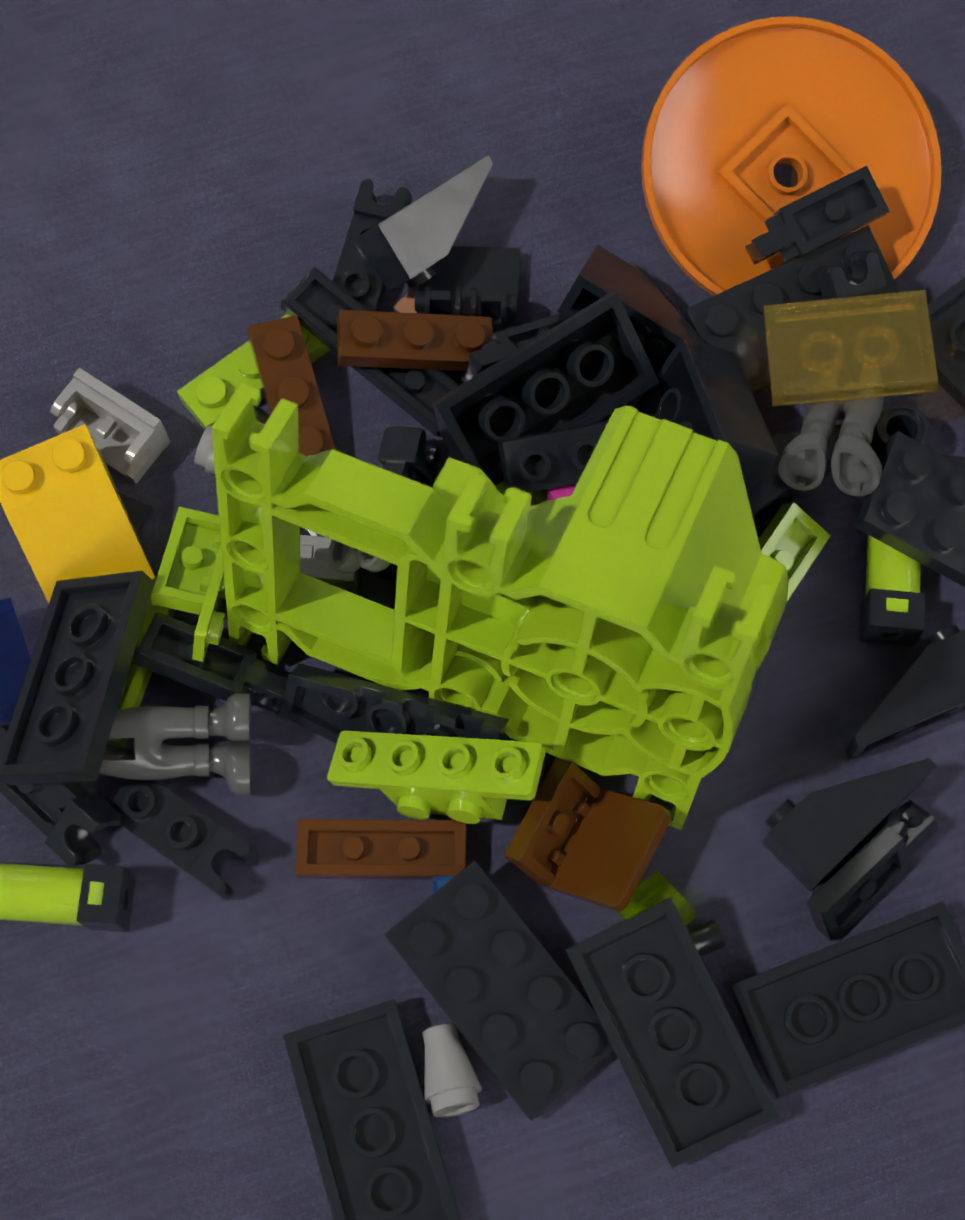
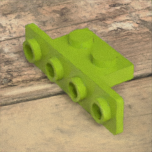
[152,506,226,662]
[327,731,546,824]

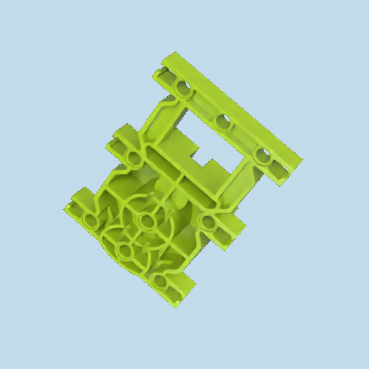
[211,383,789,830]

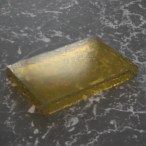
[764,290,938,406]

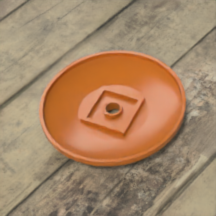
[641,16,942,296]

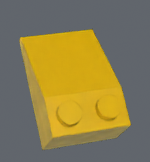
[0,424,156,604]

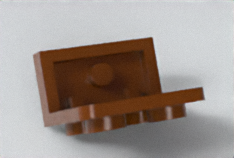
[504,758,671,912]

